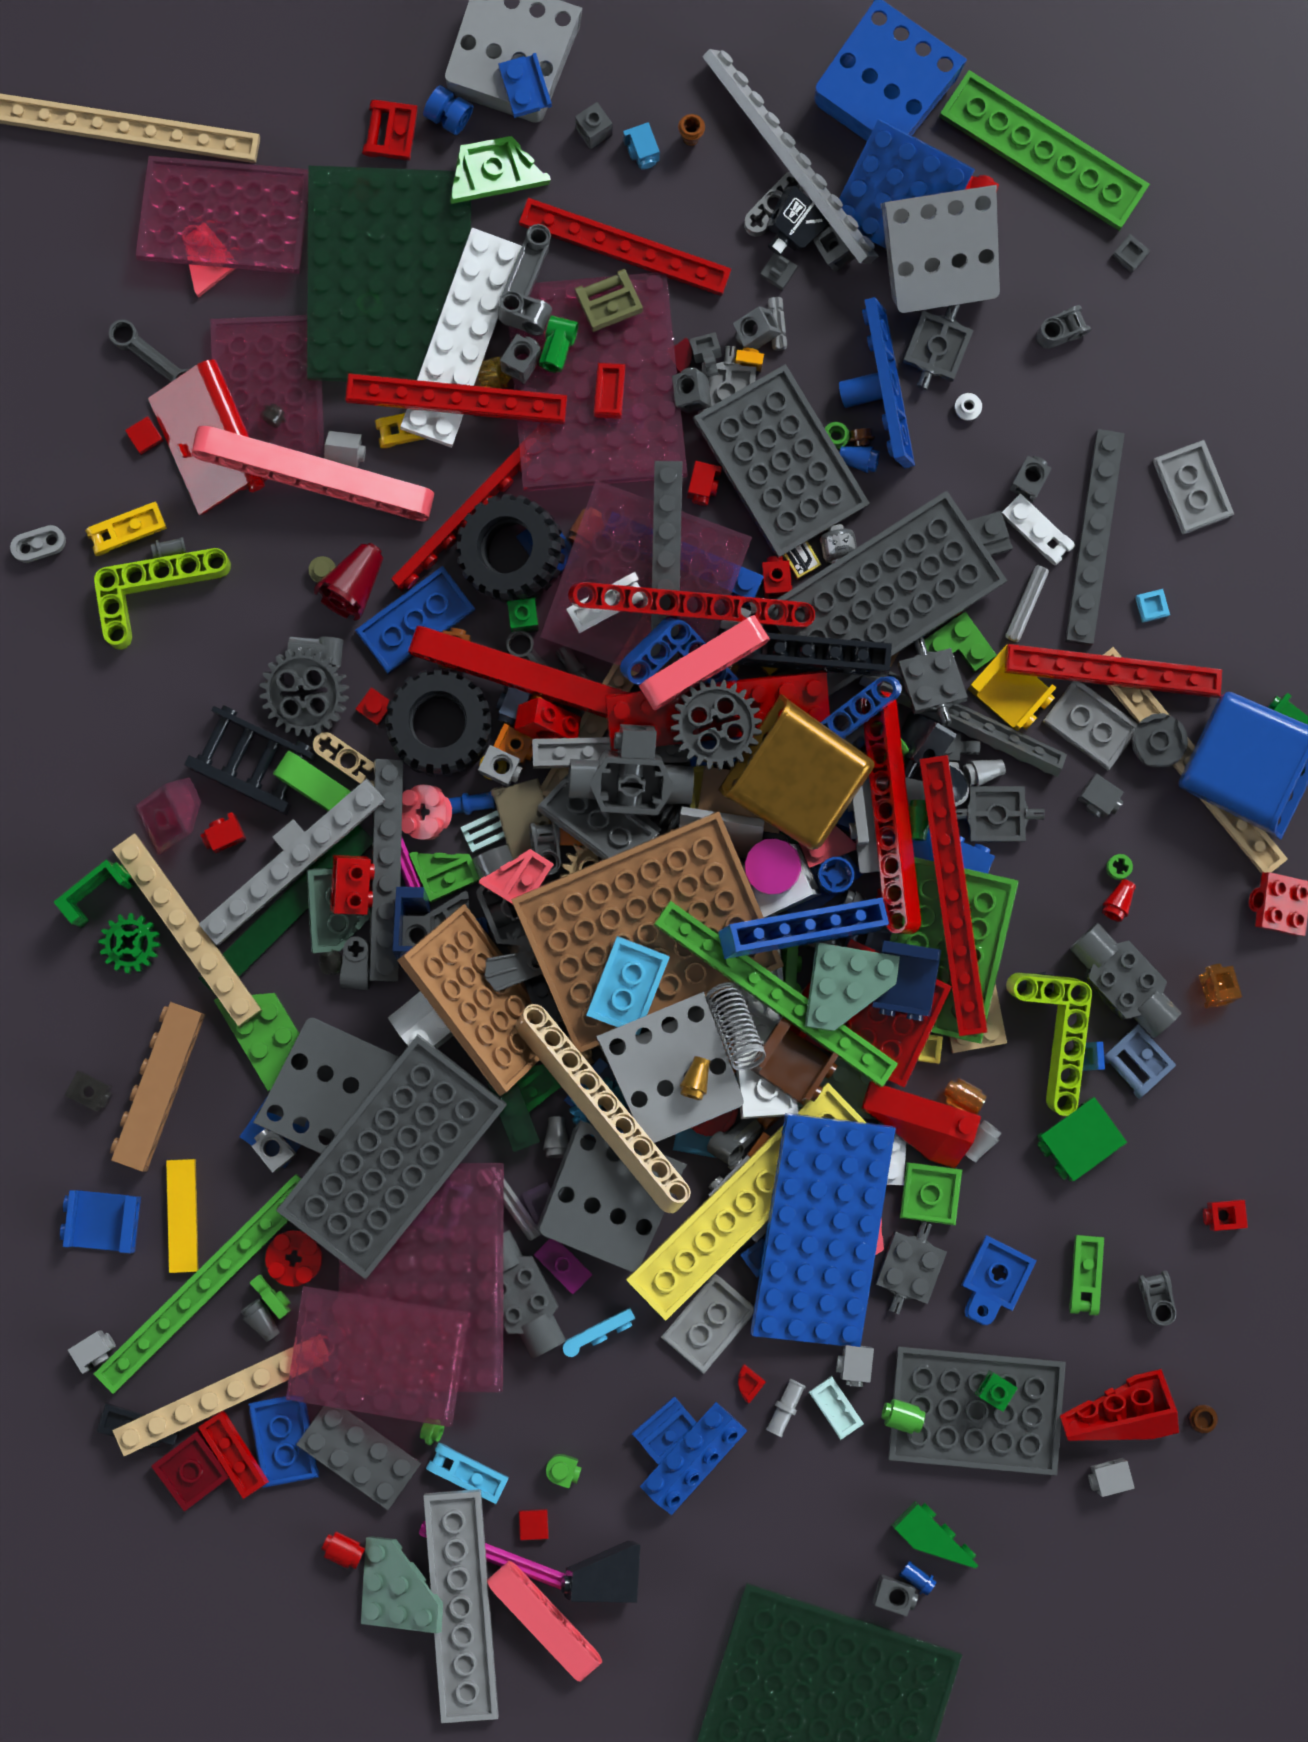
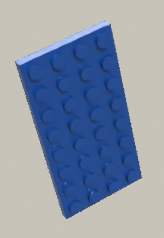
[750,1113,896,1347]

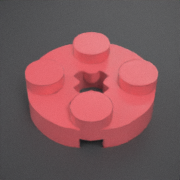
[402,784,452,840]

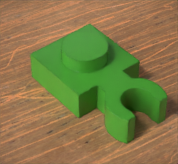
[250,1274,291,1319]

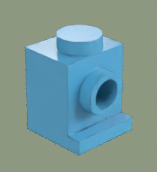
[623,122,660,170]

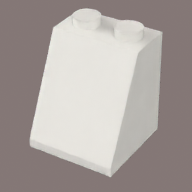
[742,843,821,918]
[388,991,454,1049]

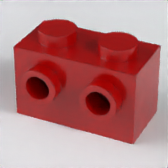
[330,855,375,915]

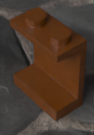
[750,1017,839,1106]

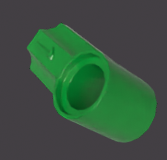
[539,315,579,373]

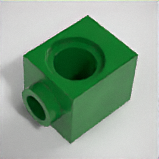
[507,598,539,632]
[975,1370,1018,1412]

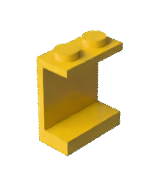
[968,645,1056,731]

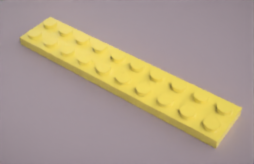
[626,1083,866,1321]

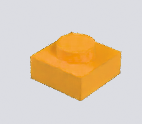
[735,348,764,372]

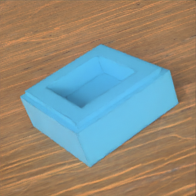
[1135,589,1170,623]

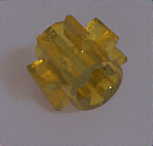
[478,357,511,389]

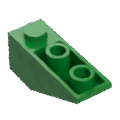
[892,1501,978,1569]

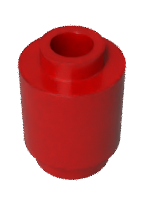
[321,1531,365,1569]

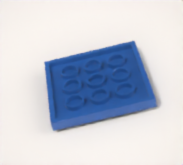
[839,119,975,248]

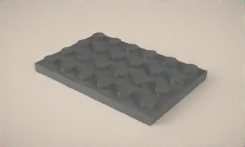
[693,364,870,558]
[888,1346,1066,1476]

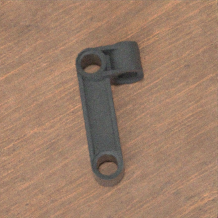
[498,224,552,336]

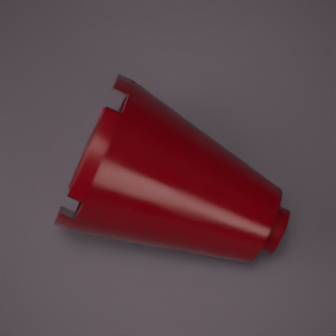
[314,543,383,621]

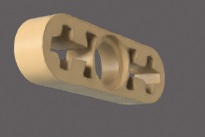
[313,732,374,786]

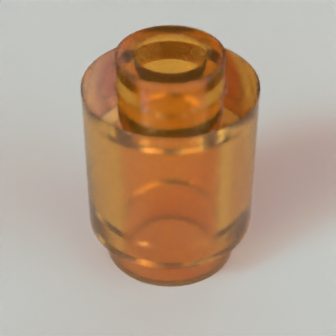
[943,1077,987,1115]

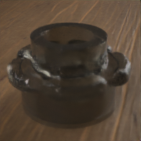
[260,403,286,428]
[319,949,343,976]

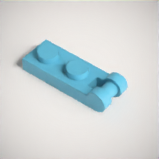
[563,1307,635,1357]
[426,1442,509,1504]

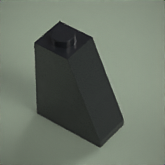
[561,1541,641,1603]

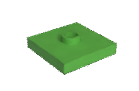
[899,1162,962,1225]

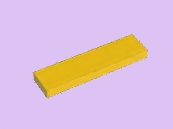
[166,1159,199,1273]

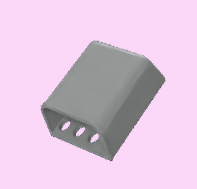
[445,0,582,123]
[880,185,1000,313]
[596,992,744,1143]

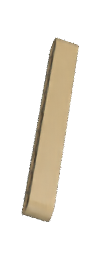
[516,1004,691,1213]

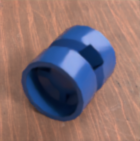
[423,85,473,135]
[816,857,854,896]

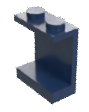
[393,887,431,967]
[873,940,941,1021]

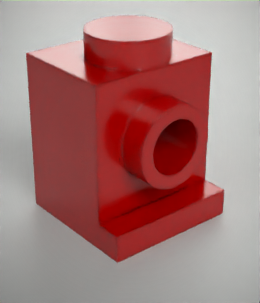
[687,461,722,506]
[761,556,792,599]
[201,812,247,853]
[1203,1200,1248,1231]

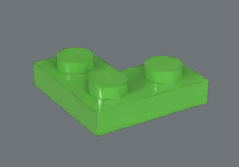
[924,612,997,673]

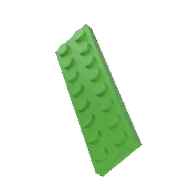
[939,70,1150,231]

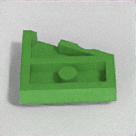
[409,852,480,903]

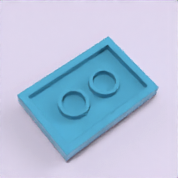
[586,936,670,1035]

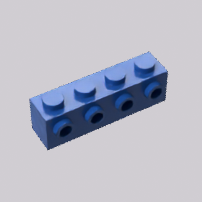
[640,1402,747,1515]

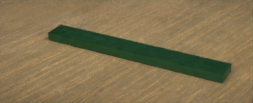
[198,824,372,998]

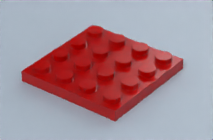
[804,939,952,1088]

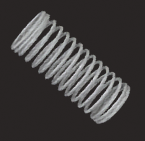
[706,982,766,1071]

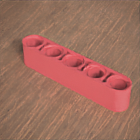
[639,615,770,710]
[487,1561,602,1682]

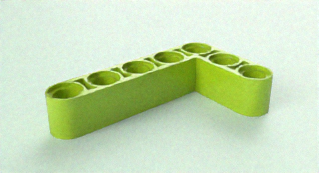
[94,548,231,650]
[1006,973,1092,1116]

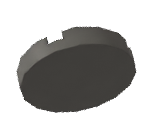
[1132,713,1188,769]

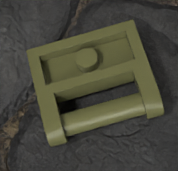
[574,269,643,332]

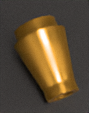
[680,1056,711,1101]

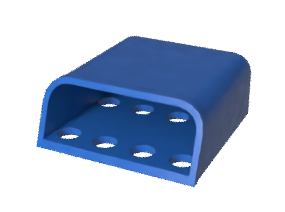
[814,0,967,141]
[1178,691,1308,840]

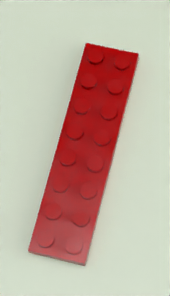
[605,670,830,751]

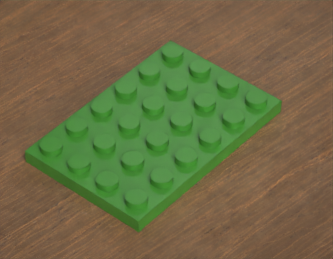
[890,857,1019,1044]

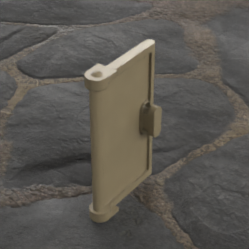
[490,778,552,859]

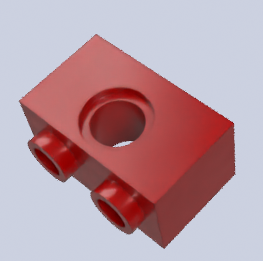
[514,697,581,739]

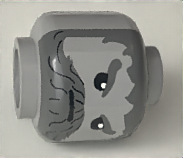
[820,524,857,564]

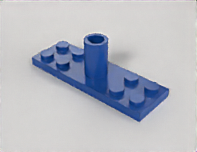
[839,297,915,468]

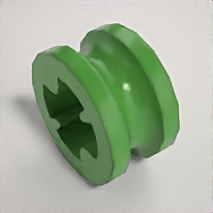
[1106,854,1133,880]

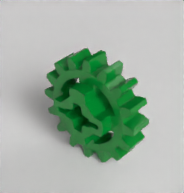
[99,913,161,974]

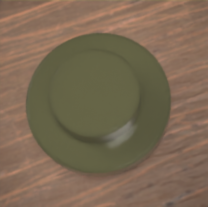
[309,556,336,583]

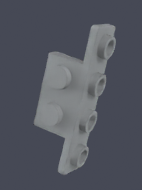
[847,776,880,874]

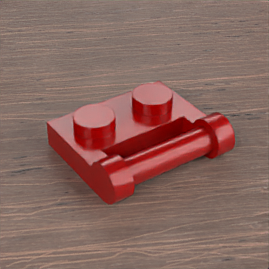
[362,100,418,161]

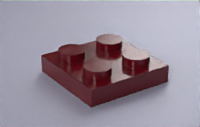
[151,1431,229,1512]

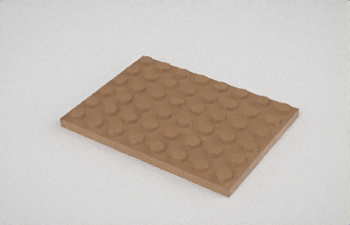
[511,811,784,1053]

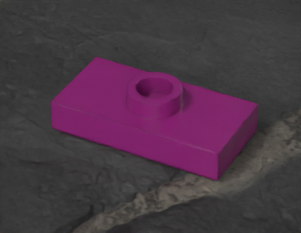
[534,1239,593,1294]

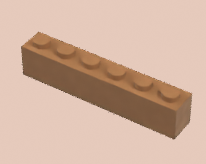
[110,1002,206,1172]

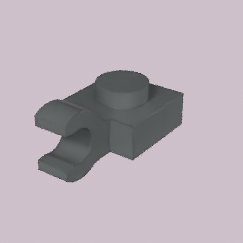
[689,332,722,377]
[943,733,980,762]

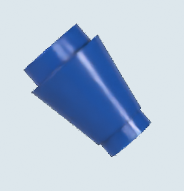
[839,446,880,473]

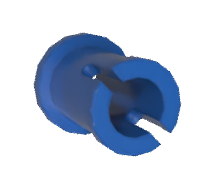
[899,1561,937,1596]

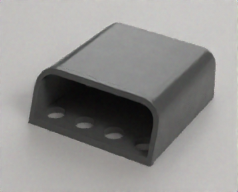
[253,1018,398,1154]
[537,1120,687,1272]

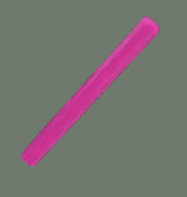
[419,1521,566,1590]

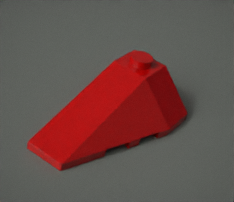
[862,1081,981,1169]
[1060,1369,1179,1441]

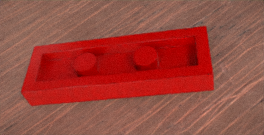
[198,1410,269,1499]

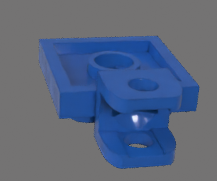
[961,1235,1037,1325]

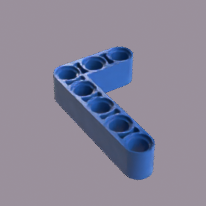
[620,616,739,685]
[820,676,901,739]

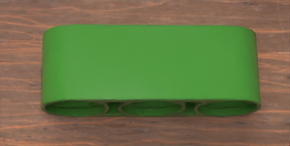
[273,751,351,812]

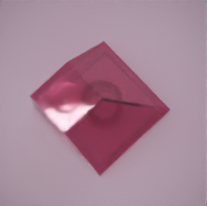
[136,777,201,855]

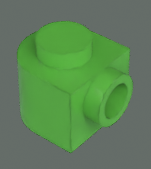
[546,1454,582,1488]

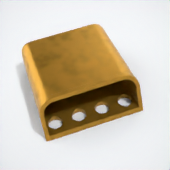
[718,694,874,850]

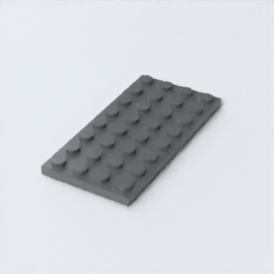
[768,491,1007,697]
[276,1034,507,1279]

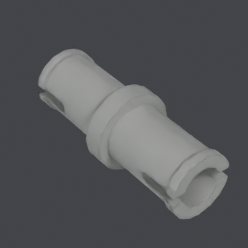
[766,1379,806,1438]

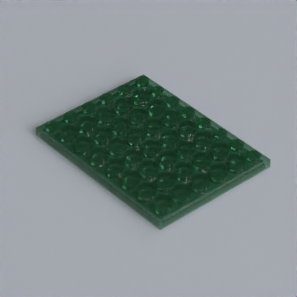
[307,165,471,381]
[696,1582,962,1742]

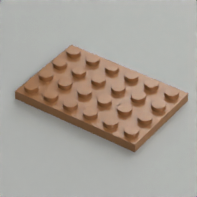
[397,904,553,1096]

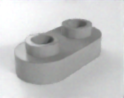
[10,525,66,563]

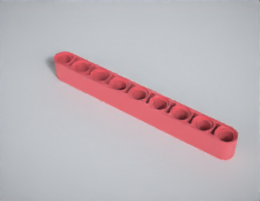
[191,426,434,522]

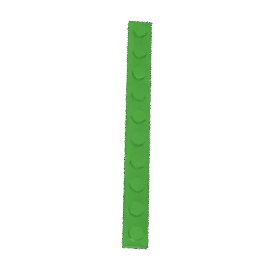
[653,901,898,1087]
[94,1174,301,1394]

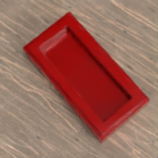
[594,363,625,419]

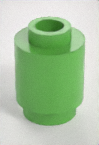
[881,1399,925,1434]

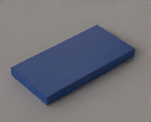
[355,566,476,675]

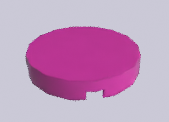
[745,839,801,894]

